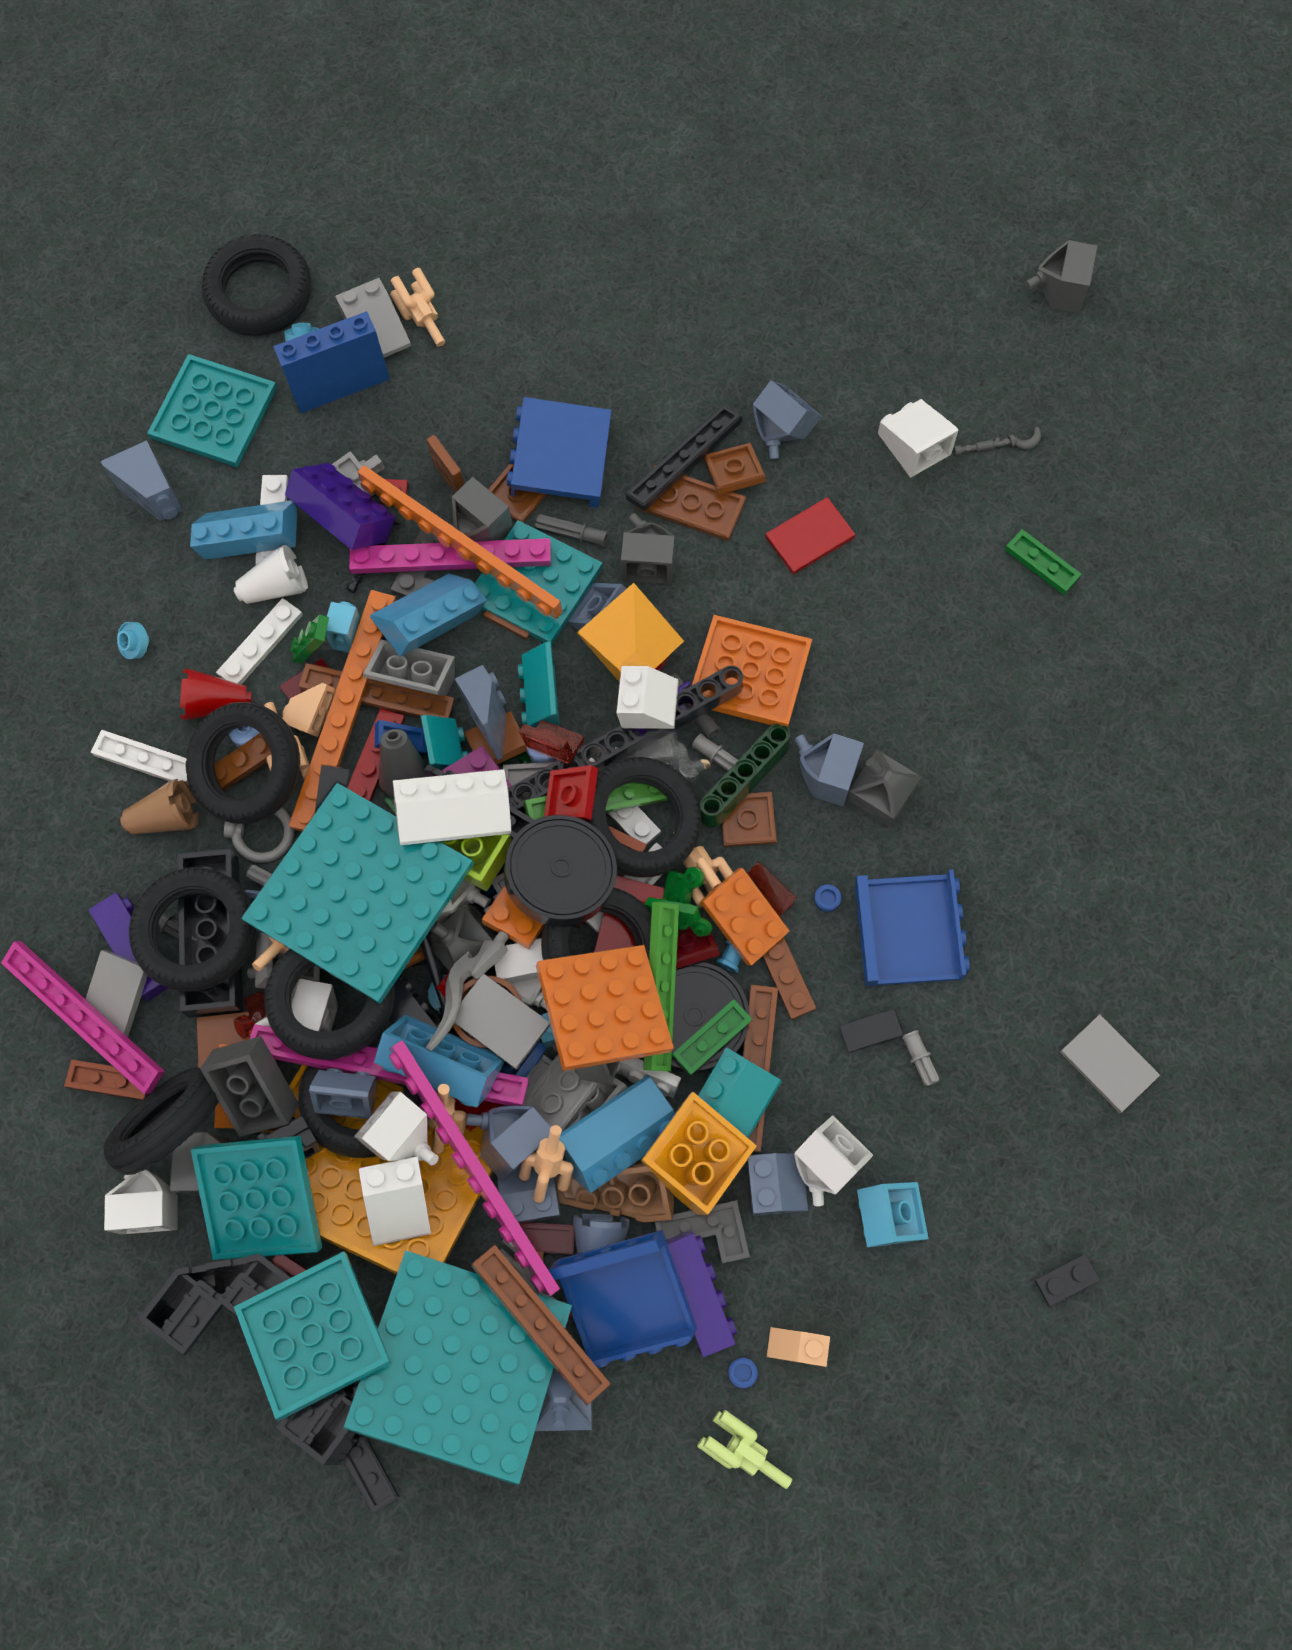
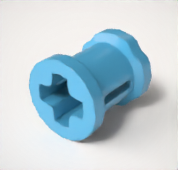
[716,939,742,974]

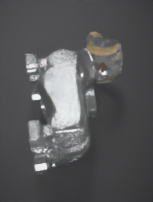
[596,730,711,783]

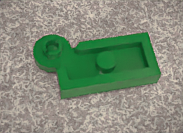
[663,867,704,930]
[644,897,712,937]

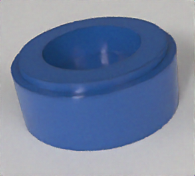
[814,884,841,912]
[728,1358,758,1388]

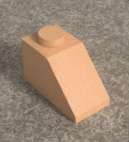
[282,683,336,737]
[767,1327,830,1367]

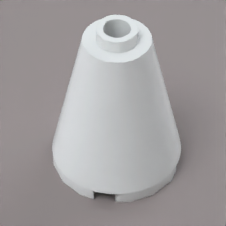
[234,545,308,604]

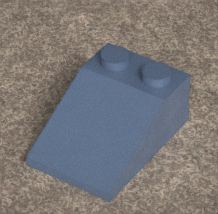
[455,665,507,760]
[497,1152,562,1224]

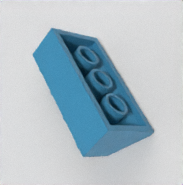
[190,500,298,559]
[370,573,487,657]
[374,1015,505,1107]
[560,1075,675,1193]

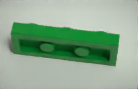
[1005,529,1082,595]
[290,614,329,663]
[672,999,753,1076]

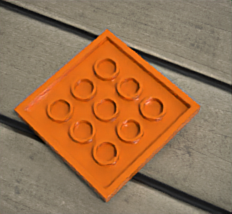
[687,615,812,727]
[536,945,674,1071]

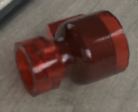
[234,991,266,1039]

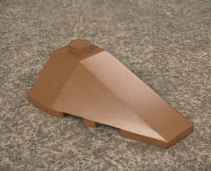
[555,1158,674,1222]

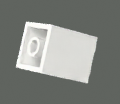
[878,399,958,478]
[359,1156,431,1246]

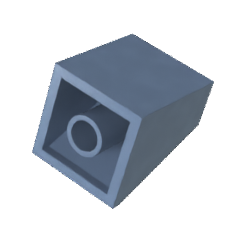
[101,441,183,521]

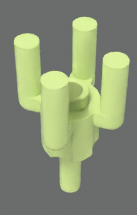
[697,1410,792,1489]

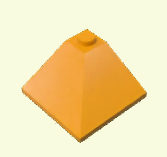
[577,583,684,682]
[641,1092,757,1215]

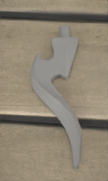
[426,931,509,1051]

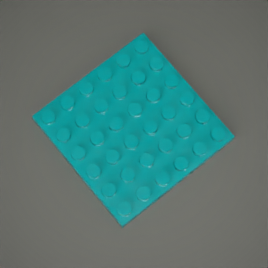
[241,783,474,1004]
[343,1250,572,1486]

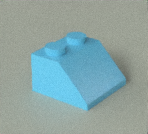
[857,1182,928,1247]

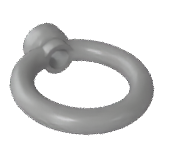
[224,808,295,863]

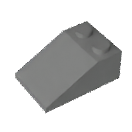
[335,278,411,357]

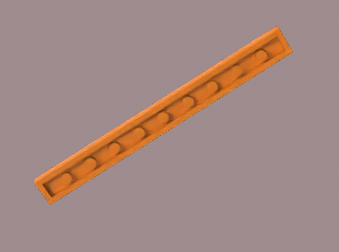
[357,465,562,619]
[289,590,397,832]

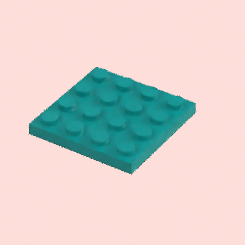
[147,354,278,468]
[475,520,603,646]
[191,1136,323,1260]
[234,1252,391,1421]

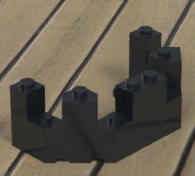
[138,1254,360,1466]

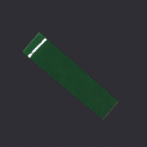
[700,724,790,828]

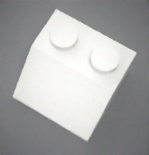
[617,666,679,729]

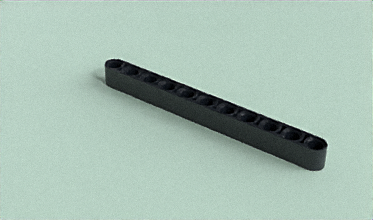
[508,666,743,814]

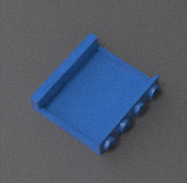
[273,311,390,413]
[507,397,611,508]
[854,869,970,986]
[549,1230,697,1368]

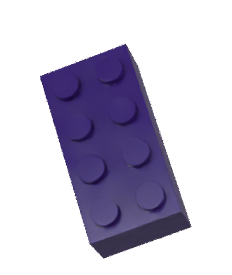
[285,463,395,550]

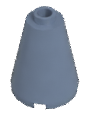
[573,1213,629,1254]

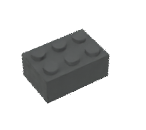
[200,1036,299,1137]

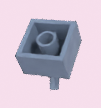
[753,380,822,459]
[795,733,864,807]
[466,1106,551,1181]
[535,1369,593,1431]

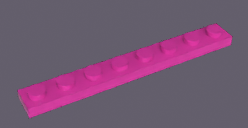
[349,538,551,574]
[1,941,165,1094]

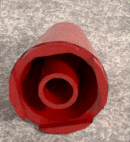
[180,668,252,720]

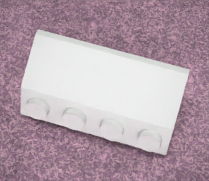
[393,769,511,845]

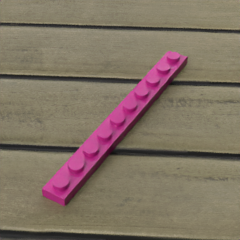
[250,1024,529,1106]
[389,1040,560,1296]

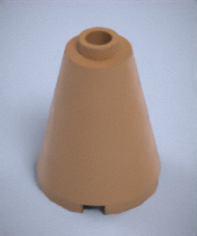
[120,779,199,834]

